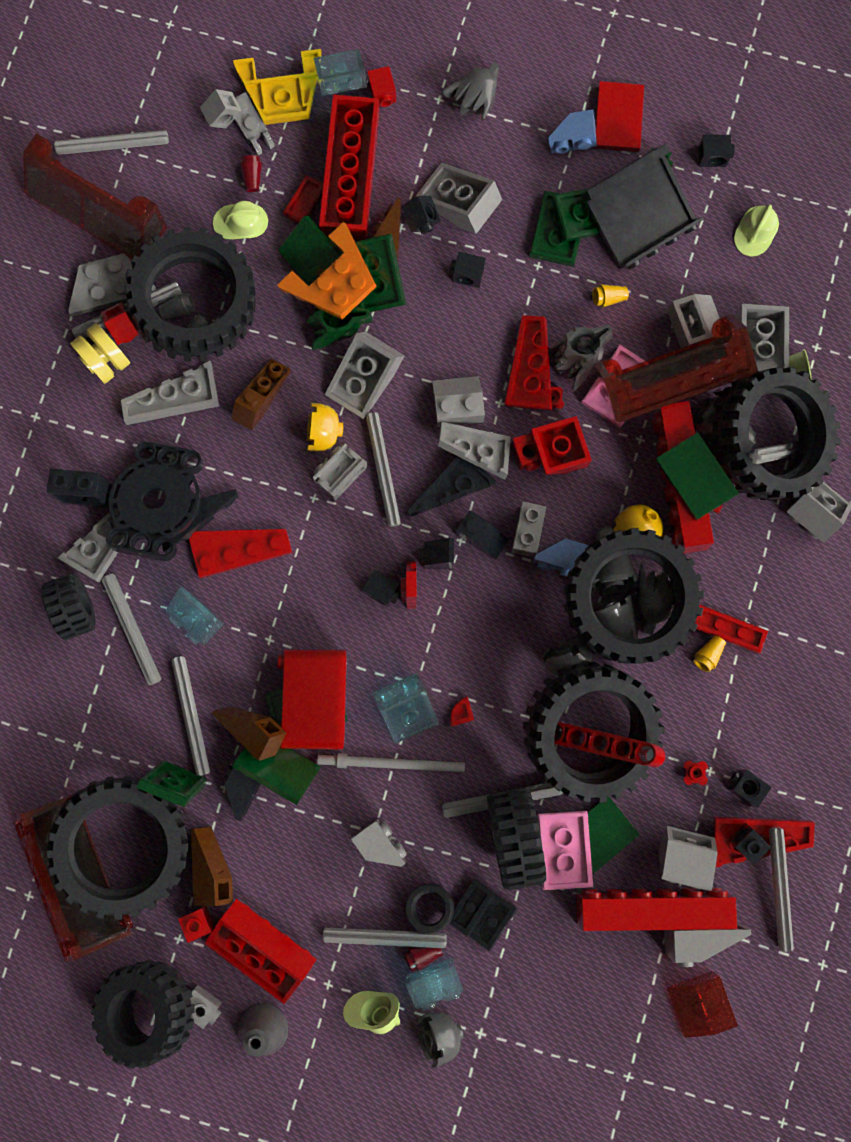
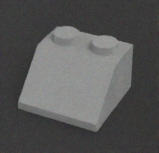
[432,376,485,427]
[787,482,851,543]

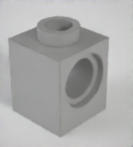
[200,89,242,129]

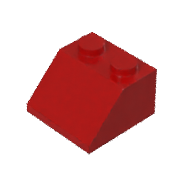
[531,416,592,475]

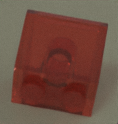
[667,971,738,1038]

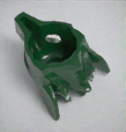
[307,307,372,350]

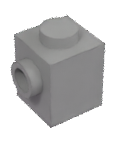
[190,985,222,1029]

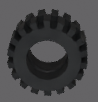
[42,573,96,640]

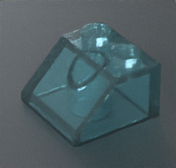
[314,49,367,96]
[166,586,225,645]
[372,673,439,744]
[406,957,464,1010]

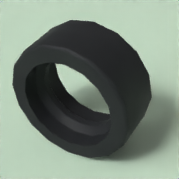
[405,884,454,933]

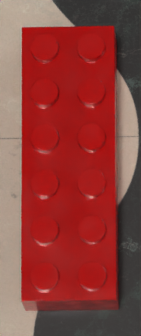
[319,94,380,241]
[652,401,714,554]
[576,887,737,931]

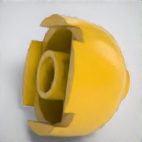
[307,403,343,451]
[614,504,663,537]

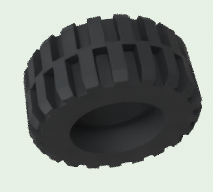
[487,787,547,890]
[91,960,195,1069]

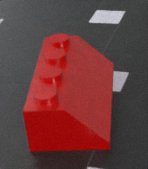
[205,899,317,1004]

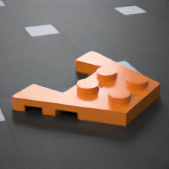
[277,222,377,319]

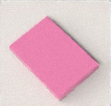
[581,345,659,428]
[537,811,593,890]

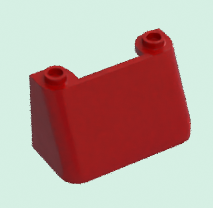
[277,649,346,750]

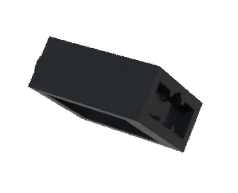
[46,468,113,508]

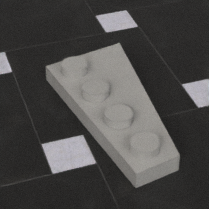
[121,361,219,425]

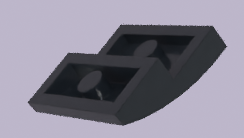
[449,879,518,951]

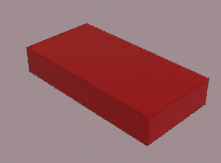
[283,175,323,224]

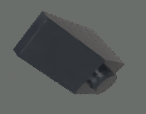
[456,510,509,560]
[419,538,454,570]
[224,765,261,821]

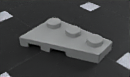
[438,422,511,480]
[58,508,124,582]

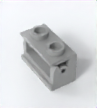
[313,443,367,501]
[511,502,546,558]

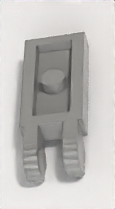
[234,92,275,155]

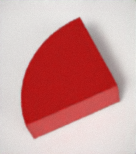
[450,697,474,727]

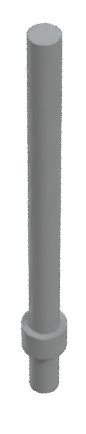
[317,753,465,772]

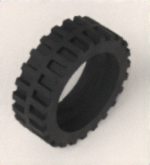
[125,227,256,362]
[707,367,841,500]
[564,528,704,664]
[523,662,665,803]
[46,776,188,920]

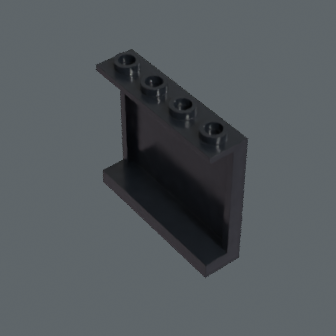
[580,143,704,270]

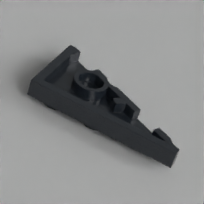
[407,456,496,517]
[162,489,239,554]

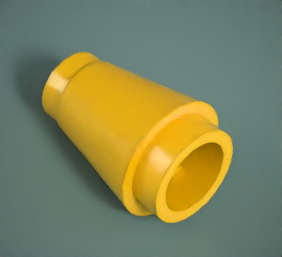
[592,284,629,308]
[693,636,726,672]

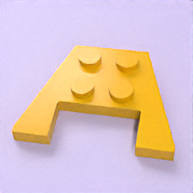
[233,49,322,125]

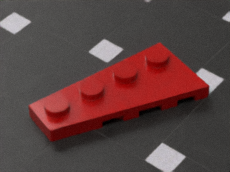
[505,315,552,411]
[189,529,293,578]
[401,561,417,609]
[713,817,815,868]

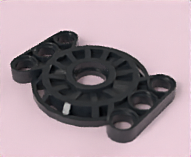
[106,442,204,561]

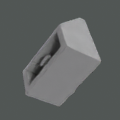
[667,294,728,353]
[351,818,407,867]
[658,826,717,891]

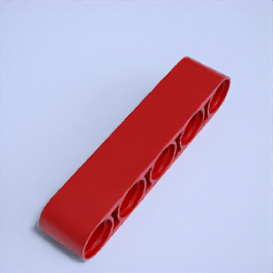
[554,722,665,767]

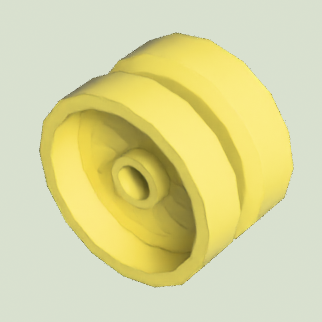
[70,323,130,384]

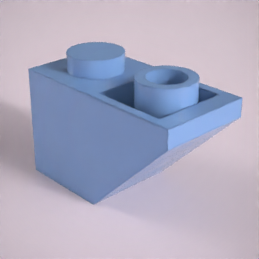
[549,110,597,154]
[532,539,589,577]

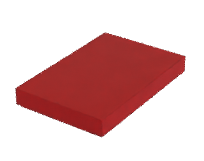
[594,81,644,152]

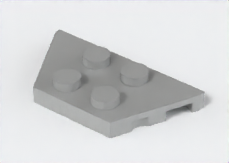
[68,253,156,317]

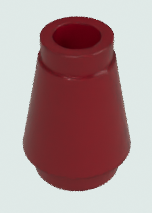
[239,155,262,192]
[404,947,443,973]

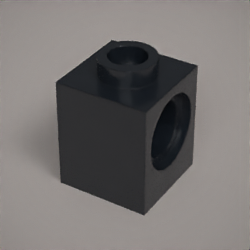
[698,134,735,167]
[401,196,441,235]
[450,252,486,288]
[362,570,401,607]
[727,770,772,808]
[728,823,771,865]

